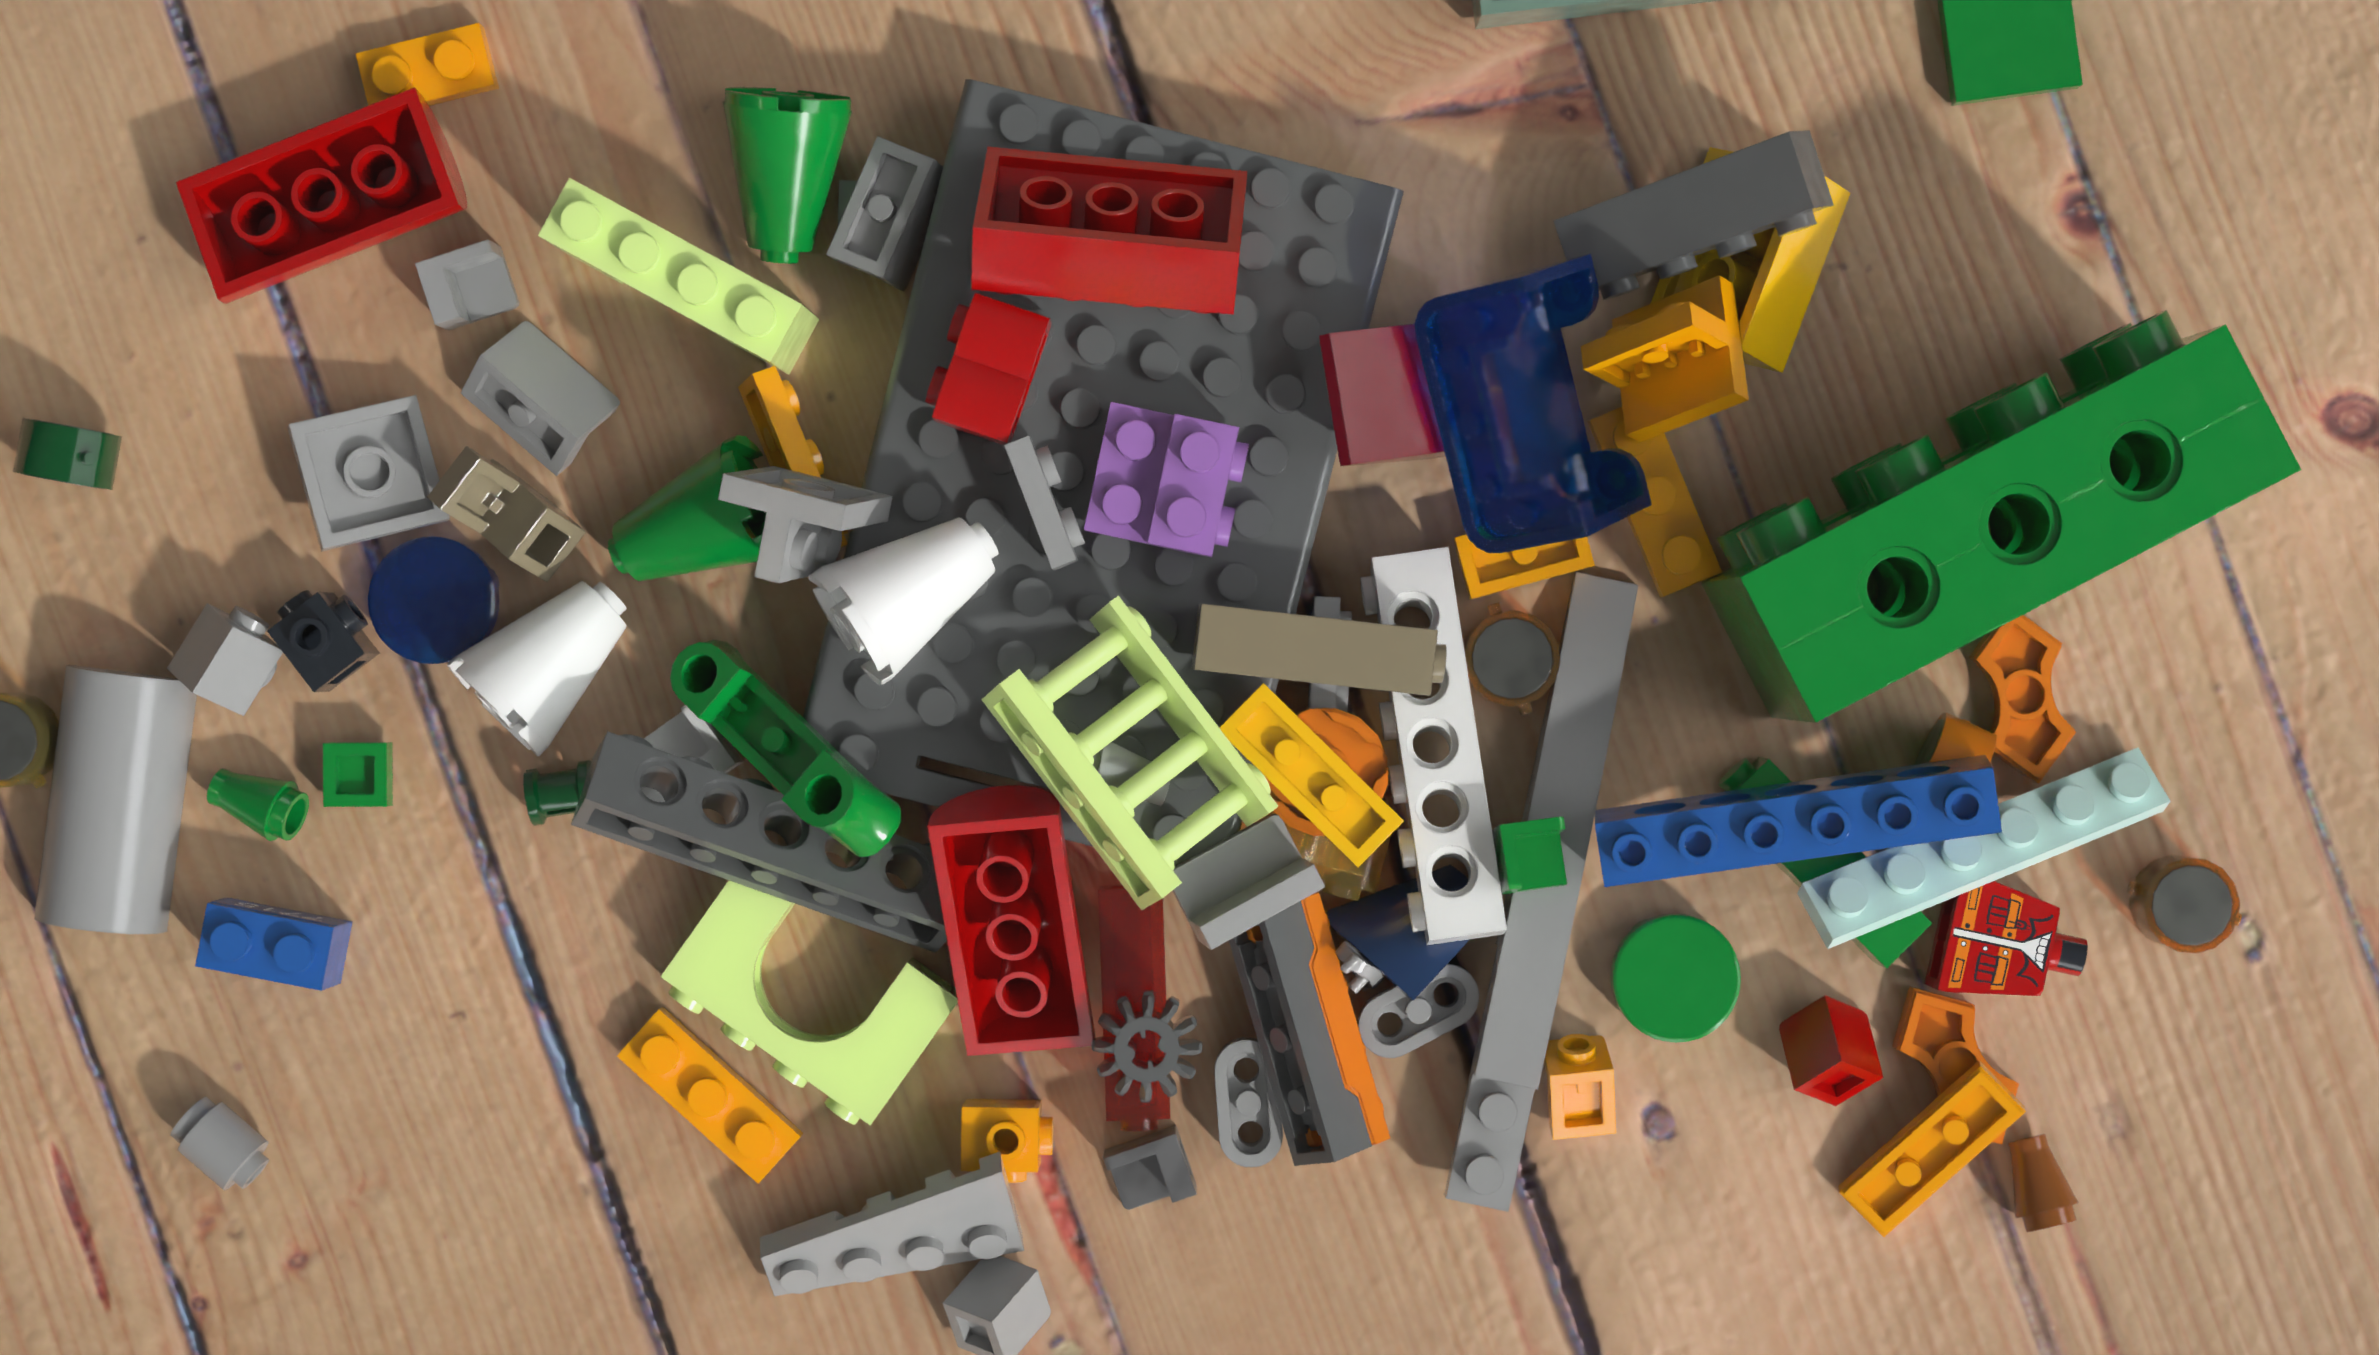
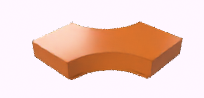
[1969,615,2076,784]
[1892,986,2019,1145]

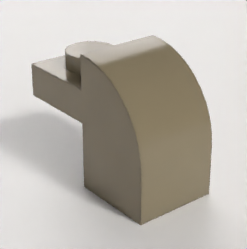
[427,446,586,582]

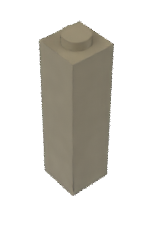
[1191,604,1447,696]

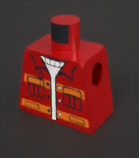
[1924,881,2088,996]

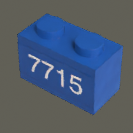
[195,898,353,991]

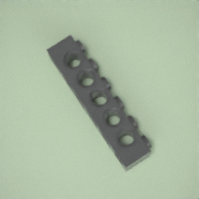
[571,731,947,953]

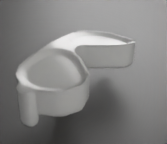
[1335,941,1384,994]

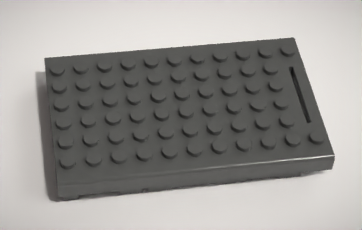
[803,79,1404,866]

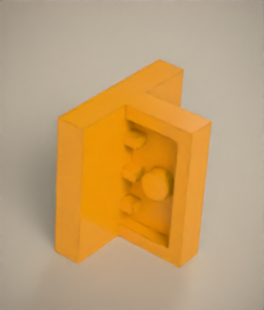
[1581,275,1749,442]

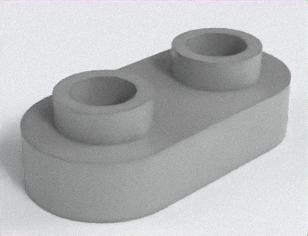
[1358,962,1479,1058]
[1215,1037,1283,1167]

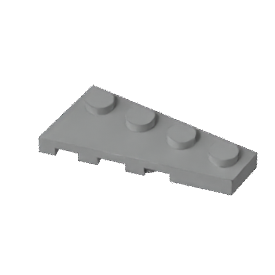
[760,1152,1024,1296]

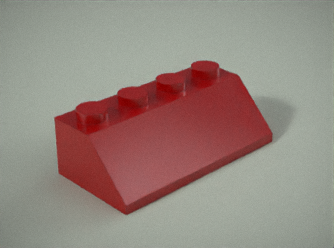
[971,146,1248,315]

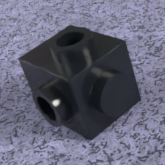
[267,590,380,692]

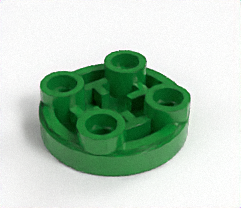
[1611,913,1741,1043]

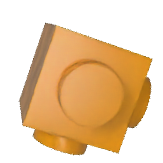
[961,1099,1054,1183]

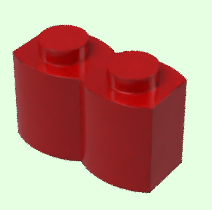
[925,293,1052,445]

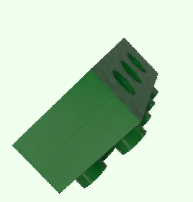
[1701,310,2301,723]

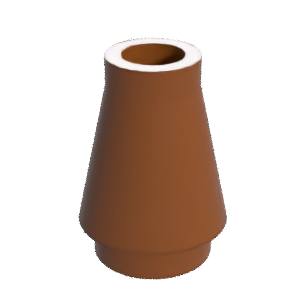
[2008,1134,2079,1232]

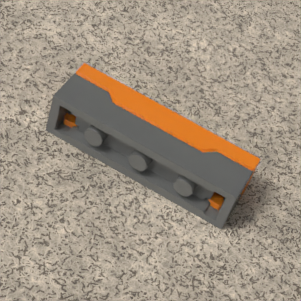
[1229,892,1390,1166]

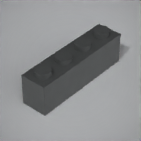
[1553,130,1834,300]

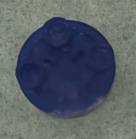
[368,536,500,664]

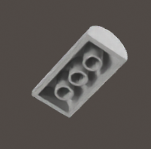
[34,665,197,934]

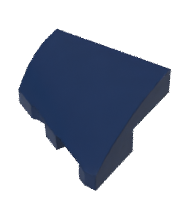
[1326,864,1470,1001]

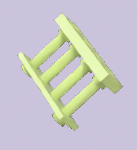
[981,595,1278,910]

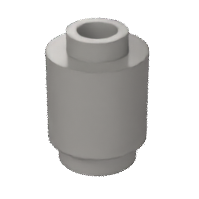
[170,1097,269,1191]

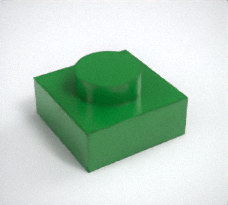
[323,742,393,807]

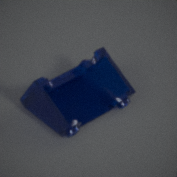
[1414,254,1652,553]

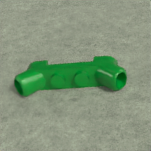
[670,640,901,857]

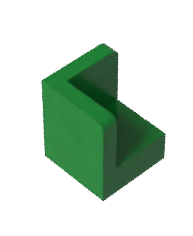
[1492,816,1567,894]

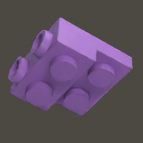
[1084,402,1249,558]

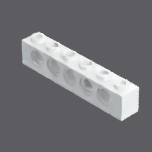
[1360,547,1507,945]

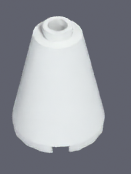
[808,517,999,685]
[447,581,627,757]

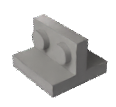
[718,466,893,583]

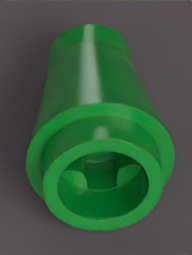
[207,768,309,841]

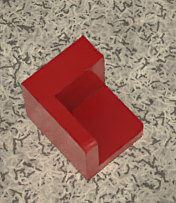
[1779,995,1884,1106]

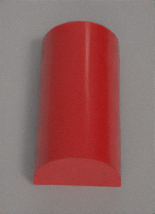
[176,87,467,304]
[927,785,1096,1056]

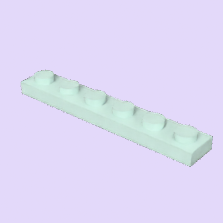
[1797,748,2171,949]

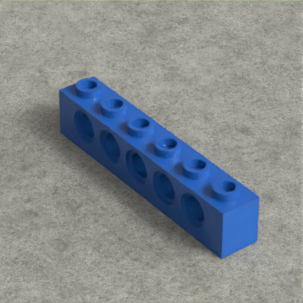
[1595,755,2002,887]

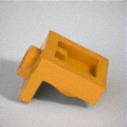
[1544,1034,1616,1140]

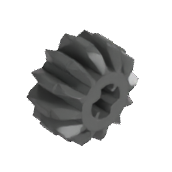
[1092,990,1202,1102]

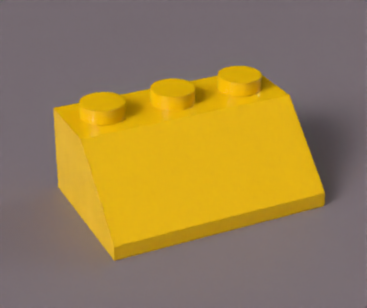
[1650,147,1851,373]

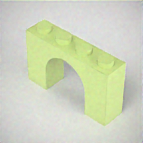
[538,178,819,375]
[661,881,958,1126]

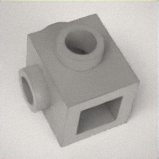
[167,603,283,716]

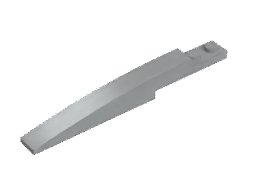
[1444,572,1638,1212]

